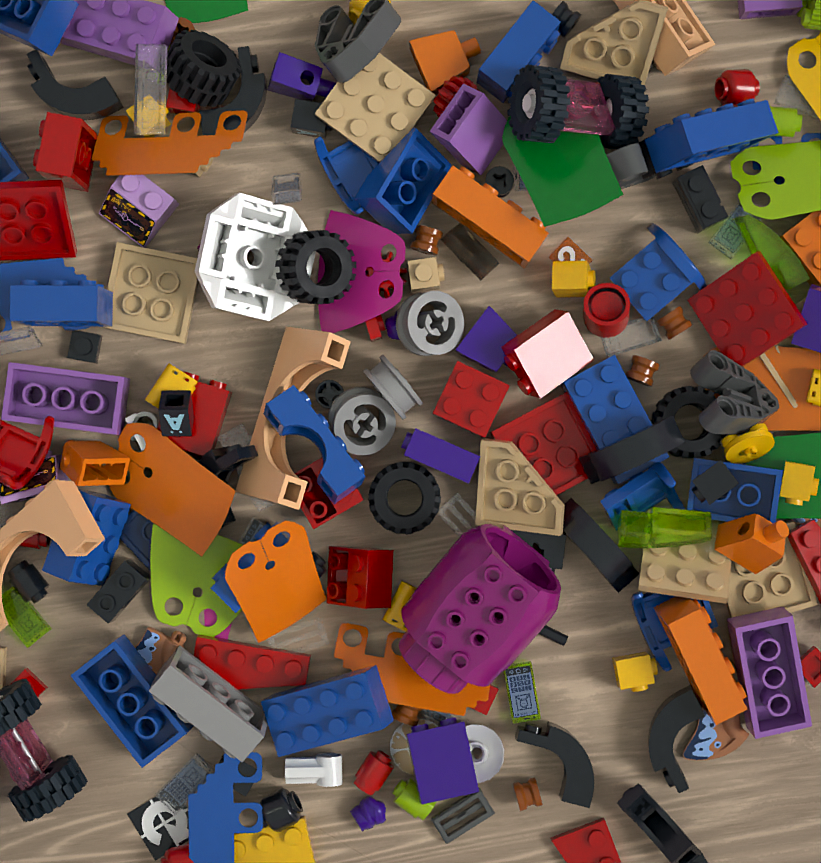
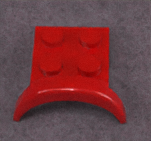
[0,416,54,490]

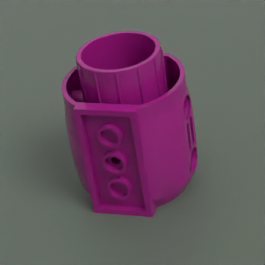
[398,524,561,694]

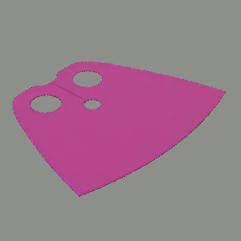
[318,210,406,333]

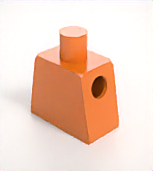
[409,30,481,95]
[60,440,130,486]
[714,514,789,574]

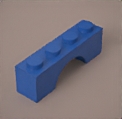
[263,385,366,504]

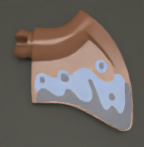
[135,627,187,675]
[683,708,749,760]

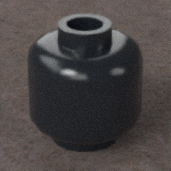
[260,788,303,832]

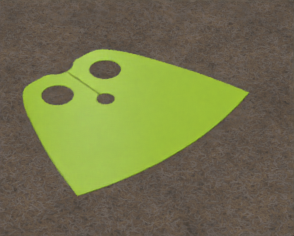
[150,524,243,637]

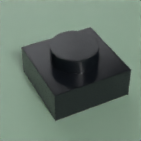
[67,330,103,364]

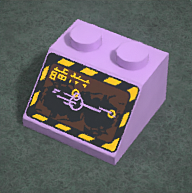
[99,175,179,248]
[0,451,68,504]

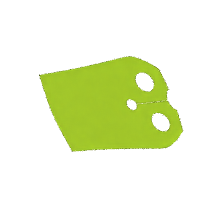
[730,140,821,220]

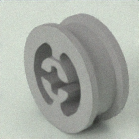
[396,291,464,356]
[363,355,423,420]
[328,387,396,455]

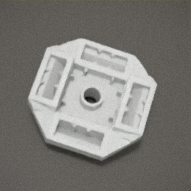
[195,193,316,321]

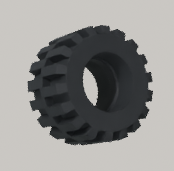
[160,30,241,107]
[275,230,356,304]
[652,385,727,458]
[368,462,441,535]

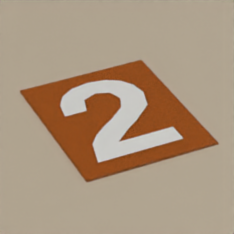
[549,237,593,264]

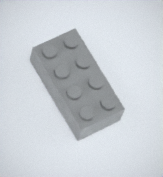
[149,645,268,763]

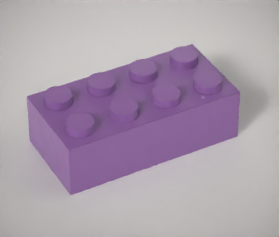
[60,0,179,73]
[1,362,130,435]
[727,606,812,739]

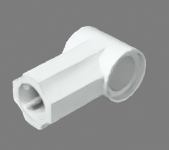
[285,753,342,787]

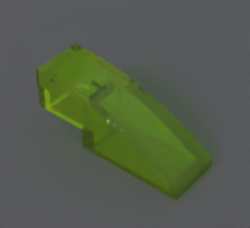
[734,214,810,289]
[618,507,712,548]

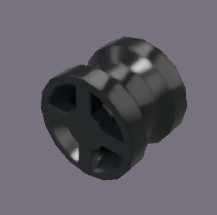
[552,1,582,38]
[485,166,514,198]
[315,380,344,409]

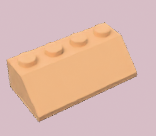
[613,0,716,76]

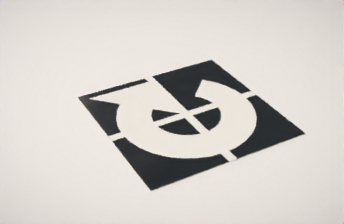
[127,794,189,861]

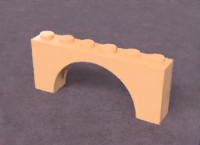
[235,327,351,510]
[0,479,105,632]

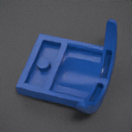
[314,137,379,214]
[610,223,707,321]
[600,462,686,531]
[631,591,718,672]

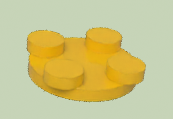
[722,423,775,463]

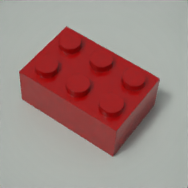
[33,112,98,192]

